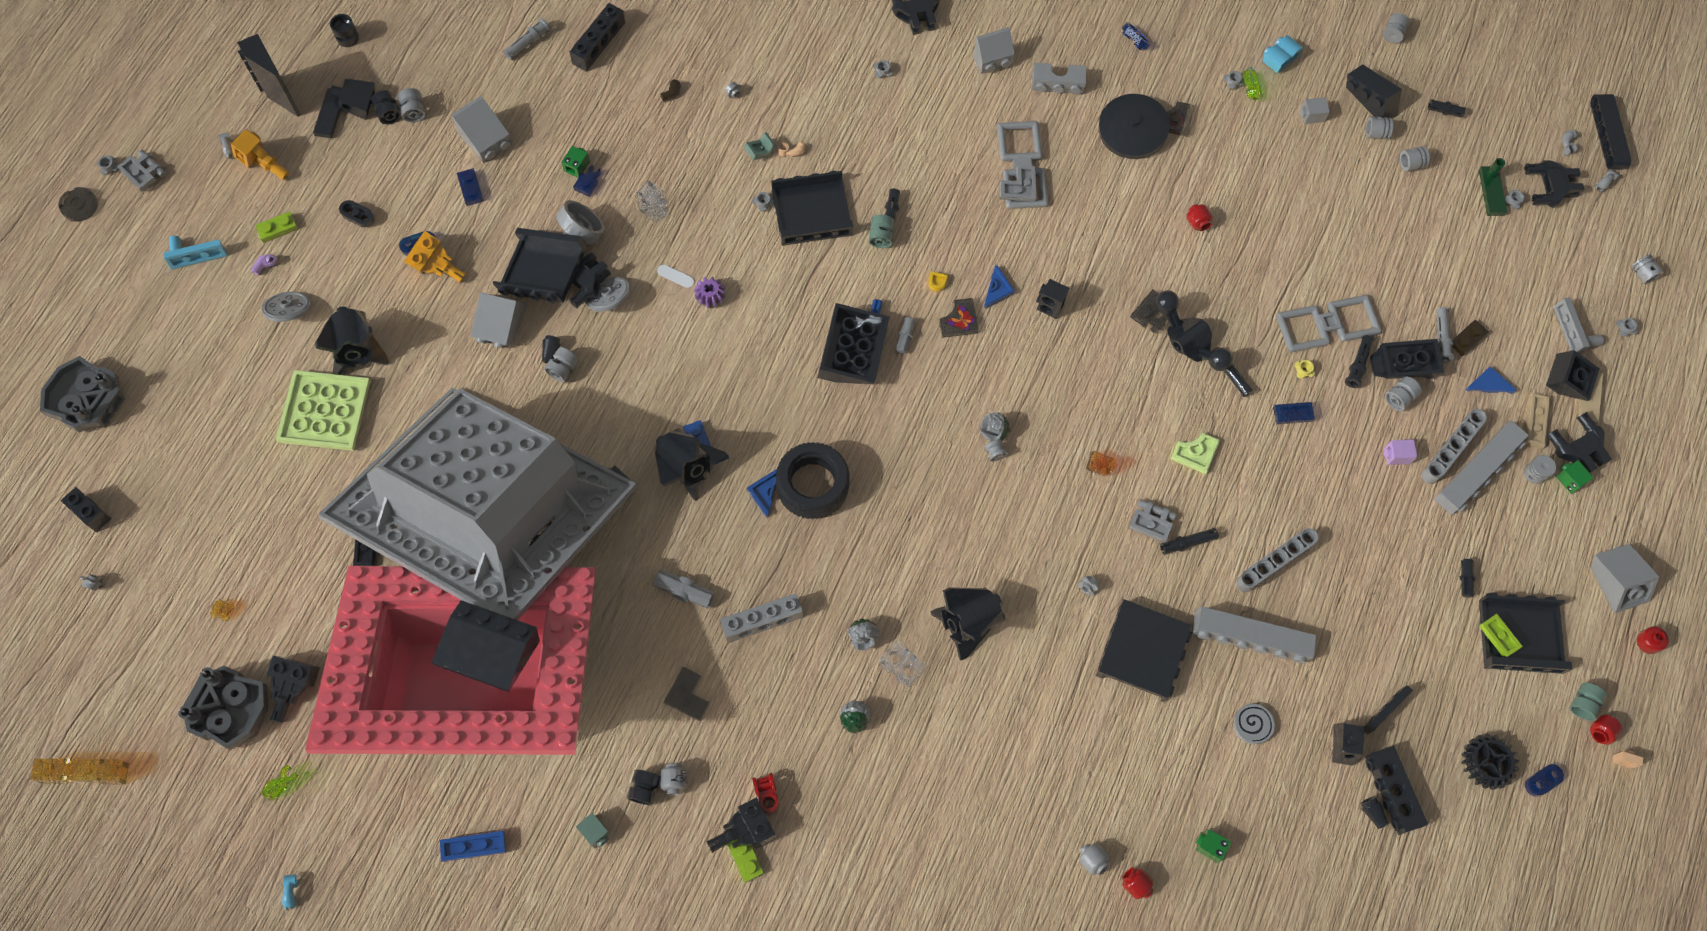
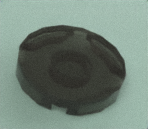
[58,187,98,222]

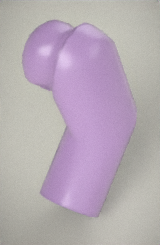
[251,254,277,275]

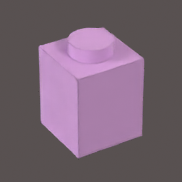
[1384,439,1417,465]

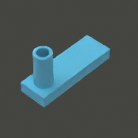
[164,236,227,269]

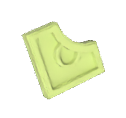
[1170,433,1220,474]

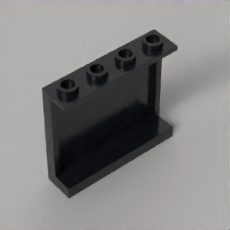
[771,171,853,246]
[492,227,587,303]
[1479,593,1572,674]
[1095,599,1192,702]

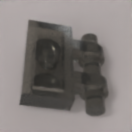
[1130,289,1168,333]

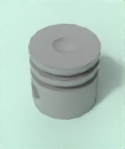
[1383,13,1410,43]
[1365,116,1393,139]
[1399,146,1430,171]
[1631,254,1664,284]
[1524,455,1556,484]

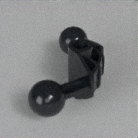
[1155,290,1233,371]

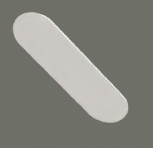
[657,265,694,288]

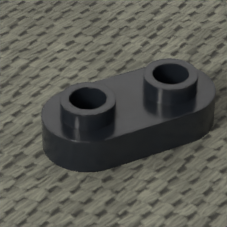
[339,200,374,227]

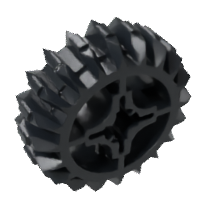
[1461,734,1520,790]

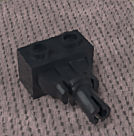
[267,655,320,723]
[706,797,775,853]

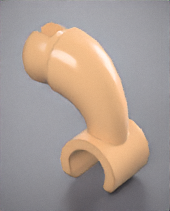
[778,142,806,157]

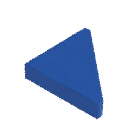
[984,265,1015,309]
[1466,366,1516,394]
[747,469,777,518]

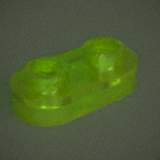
[1242,67,1263,101]

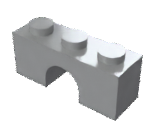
[1031,63,1086,94]

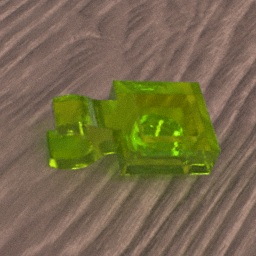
[260,765,298,801]

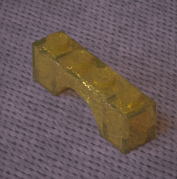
[30,758,129,785]

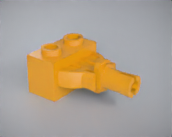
[231,129,289,180]
[404,230,466,283]

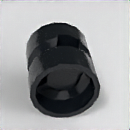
[330,14,359,47]
[371,90,401,125]
[627,769,660,806]

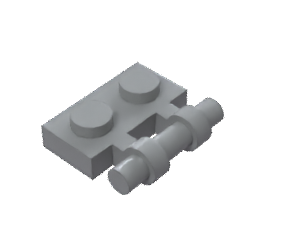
[117,150,167,192]
[1129,499,1176,543]

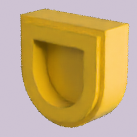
[928,271,948,292]

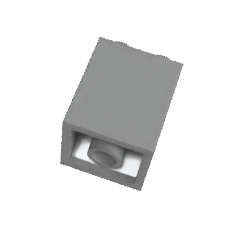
[451,96,512,163]
[470,292,527,348]
[1591,544,1660,613]

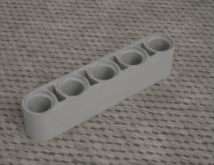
[1421,409,1487,484]
[1236,528,1318,592]

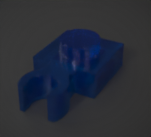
[573,165,601,197]

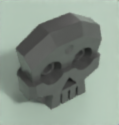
[40,356,125,433]
[178,665,268,750]

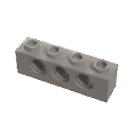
[720,594,803,643]

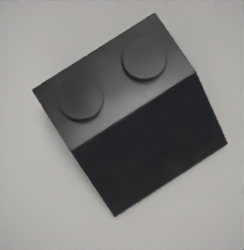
[1546,350,1600,401]

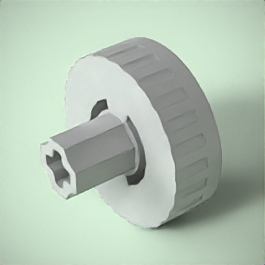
[556,200,605,244]

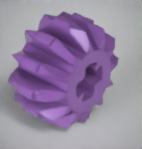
[694,276,726,308]

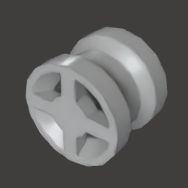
[984,439,1008,462]

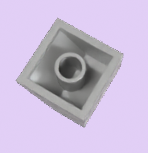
[973,27,1015,74]

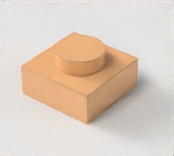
[1613,750,1644,769]

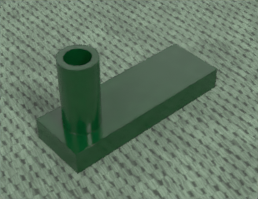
[1479,158,1507,216]

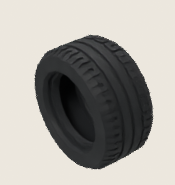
[776,442,850,519]

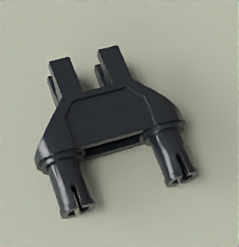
[892,0,940,35]
[1524,160,1585,207]
[569,252,611,309]
[1546,412,1612,473]

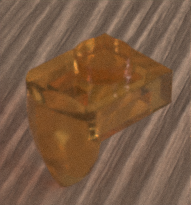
[1086,451,1117,476]

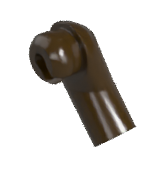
[660,79,681,102]

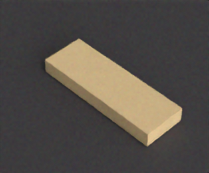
[1577,373,1603,425]
[1524,393,1550,449]

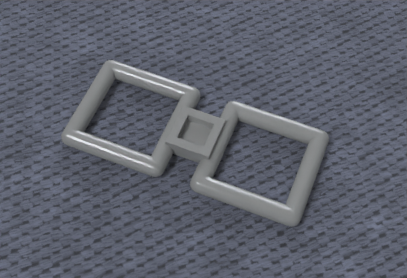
[997,121,1049,209]
[1276,295,1382,352]

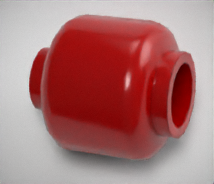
[1186,204,1214,231]
[1636,626,1669,654]
[1590,715,1623,745]
[1122,867,1154,899]

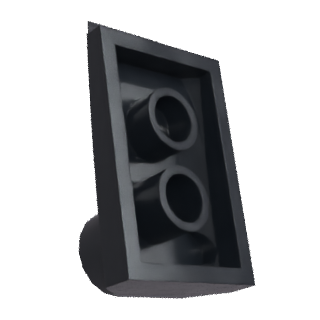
[1370,339,1445,379]

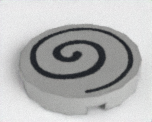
[1233,704,1275,745]

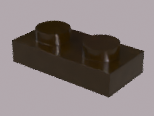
[1452,320,1489,356]

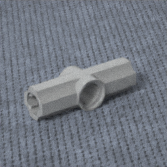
[653,570,715,609]

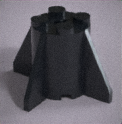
[315,306,389,375]
[655,428,729,501]
[930,587,1005,661]

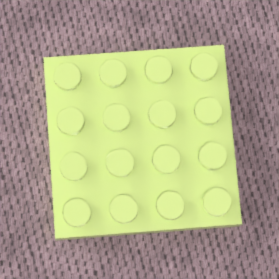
[276,370,371,451]

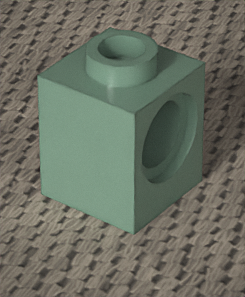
[576,813,610,848]

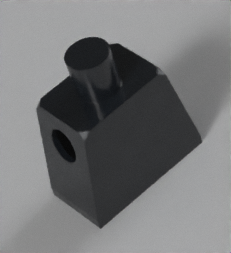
[330,79,375,120]
[1332,723,1364,766]

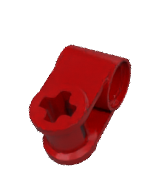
[752,772,779,815]

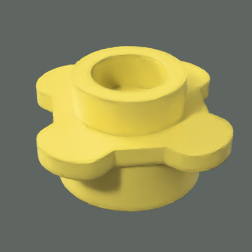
[1294,360,1315,379]

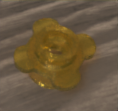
[210,599,234,621]

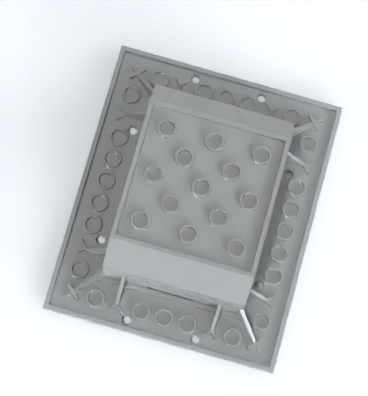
[318,387,637,620]

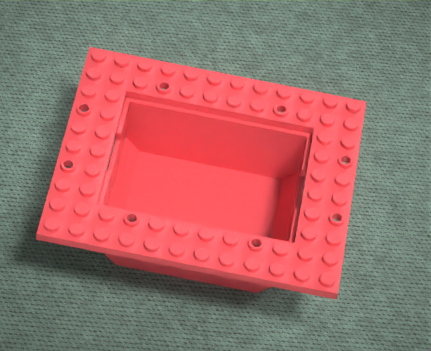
[305,566,596,755]

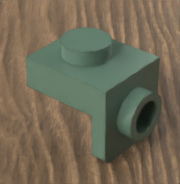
[744,132,775,160]

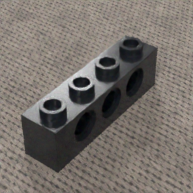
[569,3,625,72]
[1365,746,1428,835]

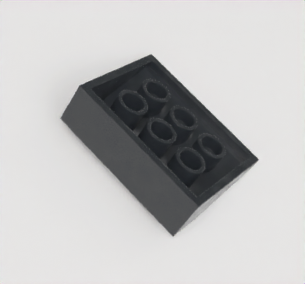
[237,34,301,117]
[817,303,890,385]
[432,600,540,692]

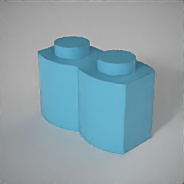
[1262,35,1303,74]

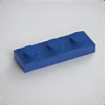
[440,831,506,862]

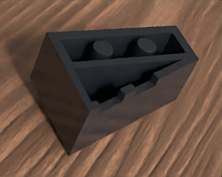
[1346,64,1402,119]

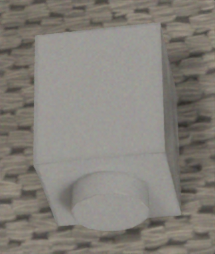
[1300,97,1330,124]

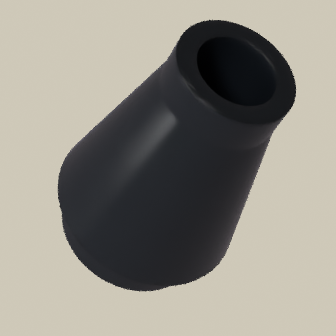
[541,335,561,364]
[1360,796,1389,829]

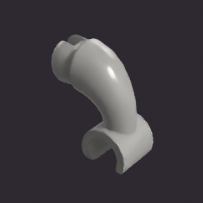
[1562,130,1578,156]
[219,132,234,159]
[1595,169,1619,192]

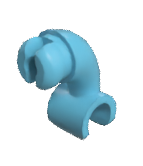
[282,874,299,910]

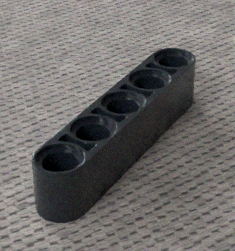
[1590,94,1631,170]

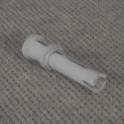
[503,17,551,60]
[1436,307,1454,363]

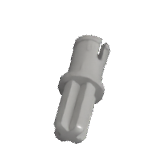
[896,317,916,354]

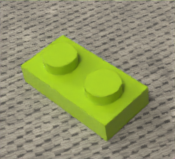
[255,211,298,243]
[1479,614,1523,657]
[728,842,764,883]

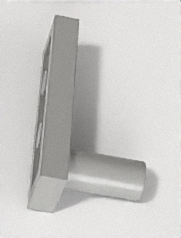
[1553,298,1604,354]

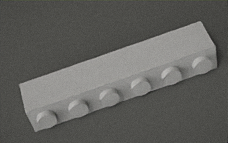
[1434,420,1528,515]
[1192,606,1316,663]

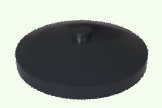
[1098,94,1170,159]

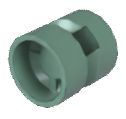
[869,214,894,248]
[1569,683,1607,721]

